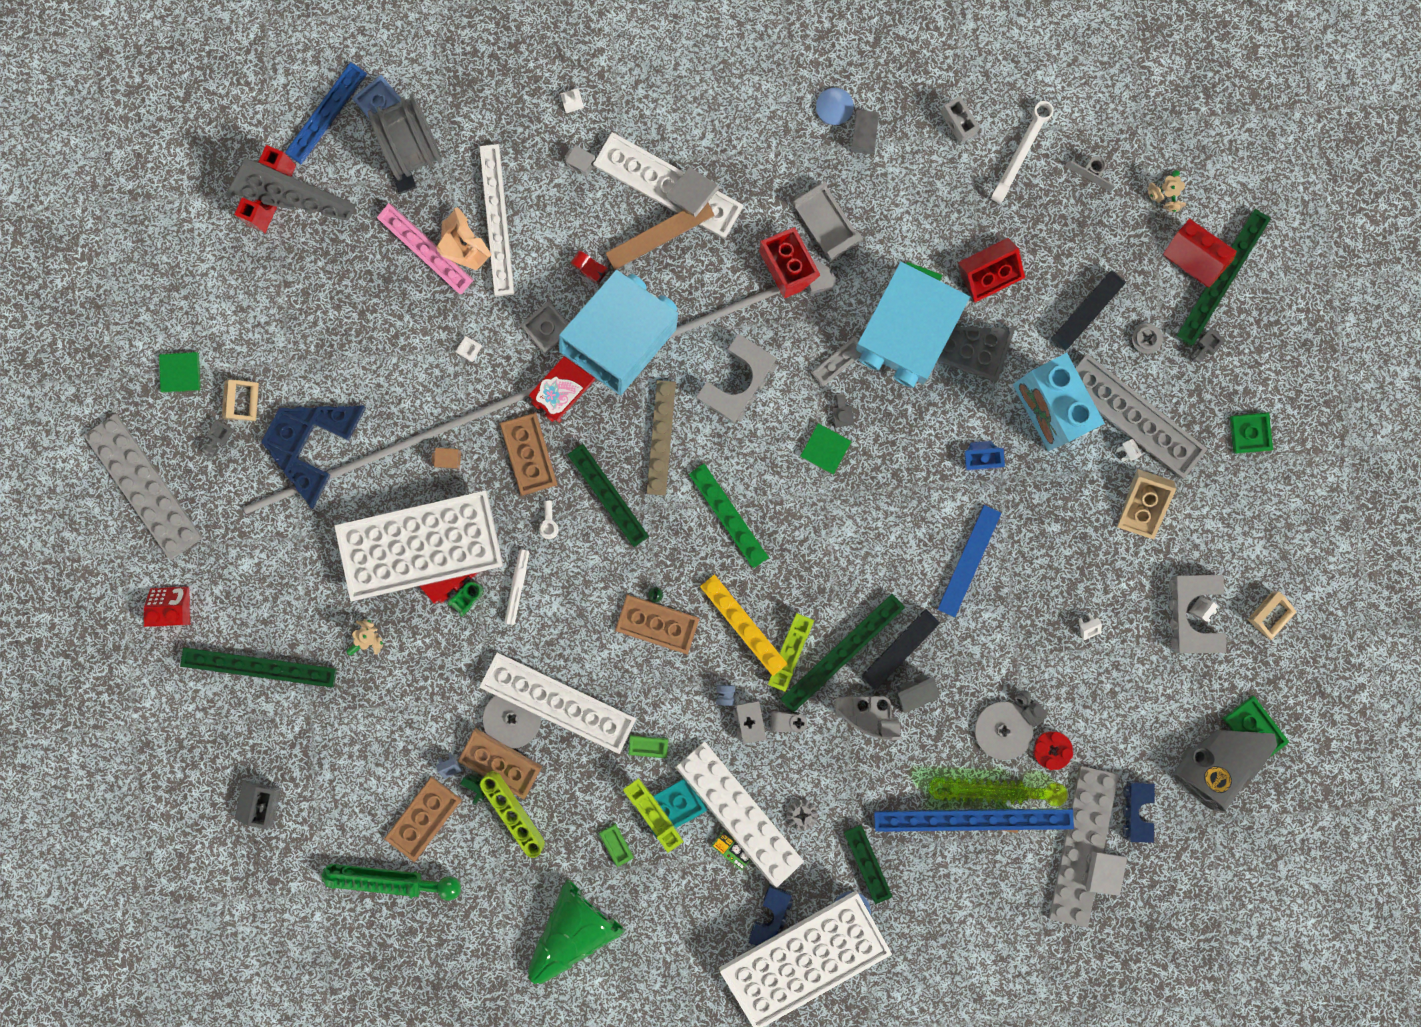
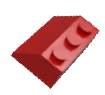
[1163,218,1237,288]
[759,227,820,299]
[957,238,1025,303]

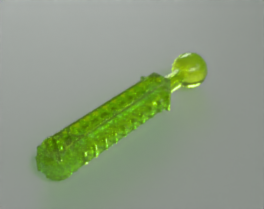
[927,776,1068,807]

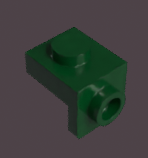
[460,774,486,805]

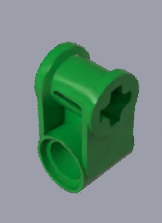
[447,582,484,617]

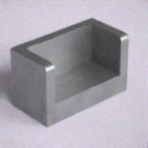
[850,109,879,155]

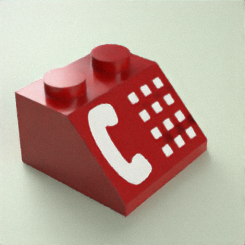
[144,587,190,627]

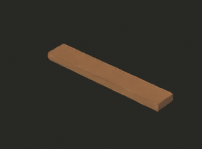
[606,203,715,270]

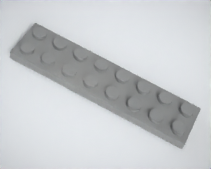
[1075,354,1207,479]
[83,414,203,560]
[1048,766,1119,928]

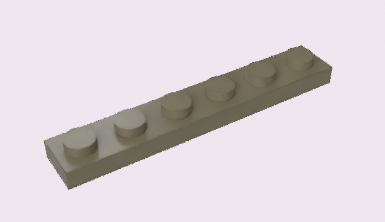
[647,380,676,496]

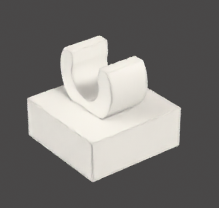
[560,88,584,113]
[1117,439,1142,461]
[1189,596,1218,622]
[1079,614,1102,640]

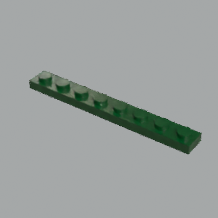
[1175,209,1271,347]
[780,593,905,713]
[180,647,337,688]

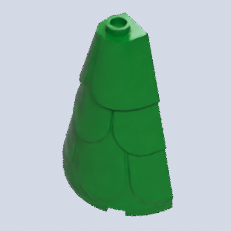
[527,879,626,985]

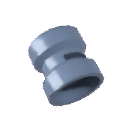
[716,685,736,706]

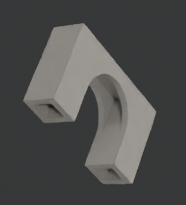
[696,333,777,424]
[1169,575,1226,653]

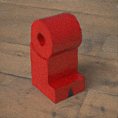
[570,250,608,285]

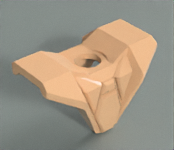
[436,207,491,270]

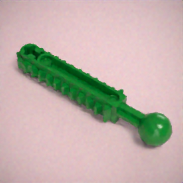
[321,863,461,901]

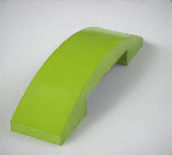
[768,613,814,692]
[623,778,684,853]

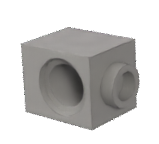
[565,145,596,177]

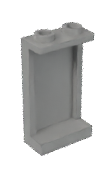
[793,181,863,262]

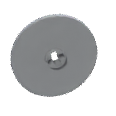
[483,696,541,749]
[975,702,1033,760]

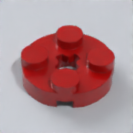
[1033,731,1073,770]

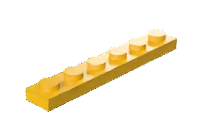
[700,574,788,676]

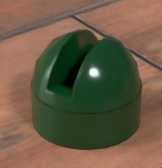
[648,587,663,602]

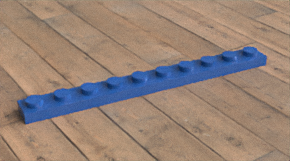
[874,808,1074,832]

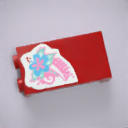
[529,356,596,423]

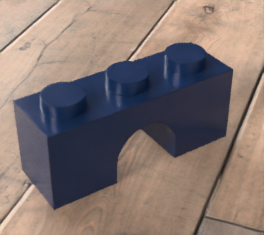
[1123,781,1155,843]
[748,884,793,946]

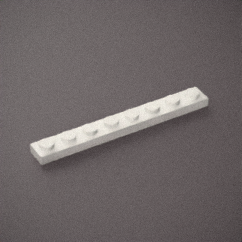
[480,144,515,297]

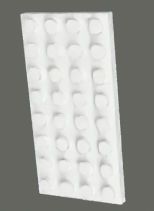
[335,491,504,601]
[719,890,892,1027]

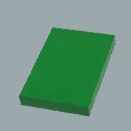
[1222,695,1289,758]

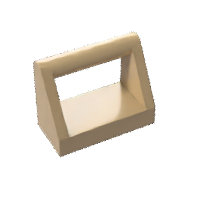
[222,379,259,421]
[1247,591,1297,640]

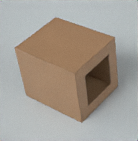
[431,448,461,470]

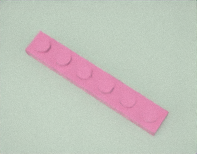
[377,203,473,294]

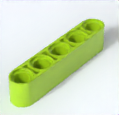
[480,771,545,858]

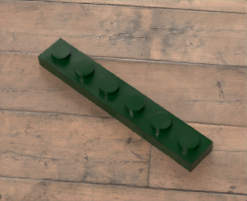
[567,443,650,548]

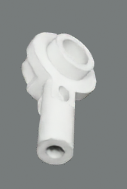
[539,501,559,539]

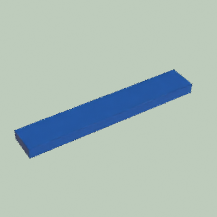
[285,62,367,165]
[937,505,1001,618]

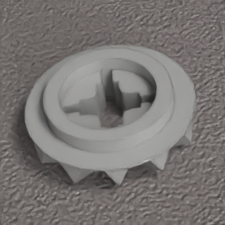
[1131,323,1163,354]
[787,799,818,831]

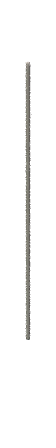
[243,286,780,514]

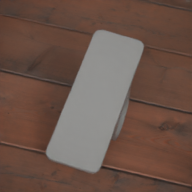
[1065,156,1115,192]

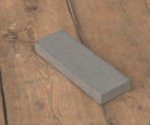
[811,336,862,387]

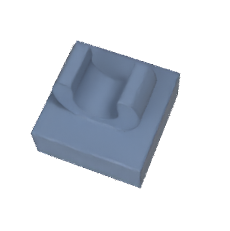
[436,753,462,779]

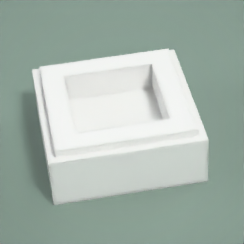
[455,336,482,362]

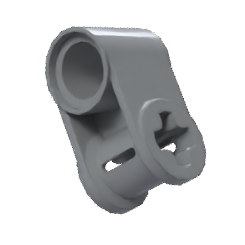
[770,711,807,732]

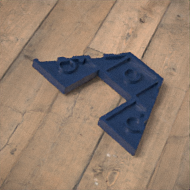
[261,405,366,509]

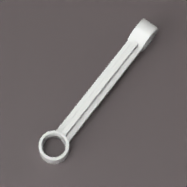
[991,101,1053,204]

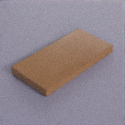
[500,412,558,496]
[615,595,700,655]
[458,728,543,799]
[384,776,462,862]

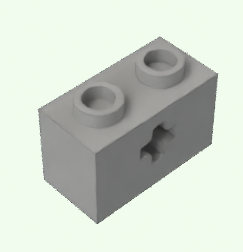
[940,96,980,144]
[733,700,766,744]

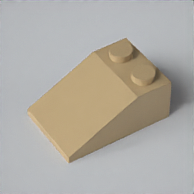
[1117,469,1176,539]

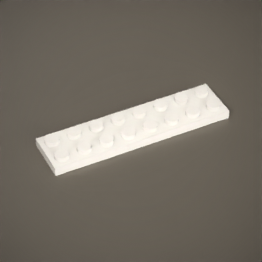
[593,132,744,239]
[480,653,636,754]
[675,742,804,888]

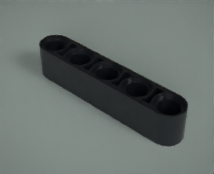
[1051,270,1126,351]
[861,609,940,690]

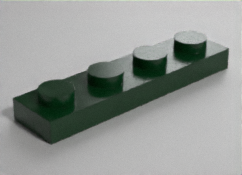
[843,824,893,905]

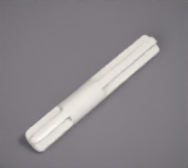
[504,549,529,625]

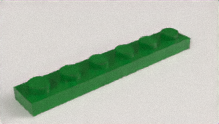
[689,463,769,569]

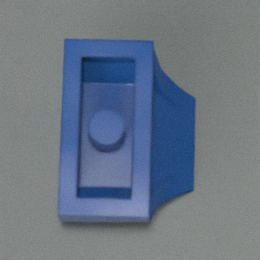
[964,441,1005,471]

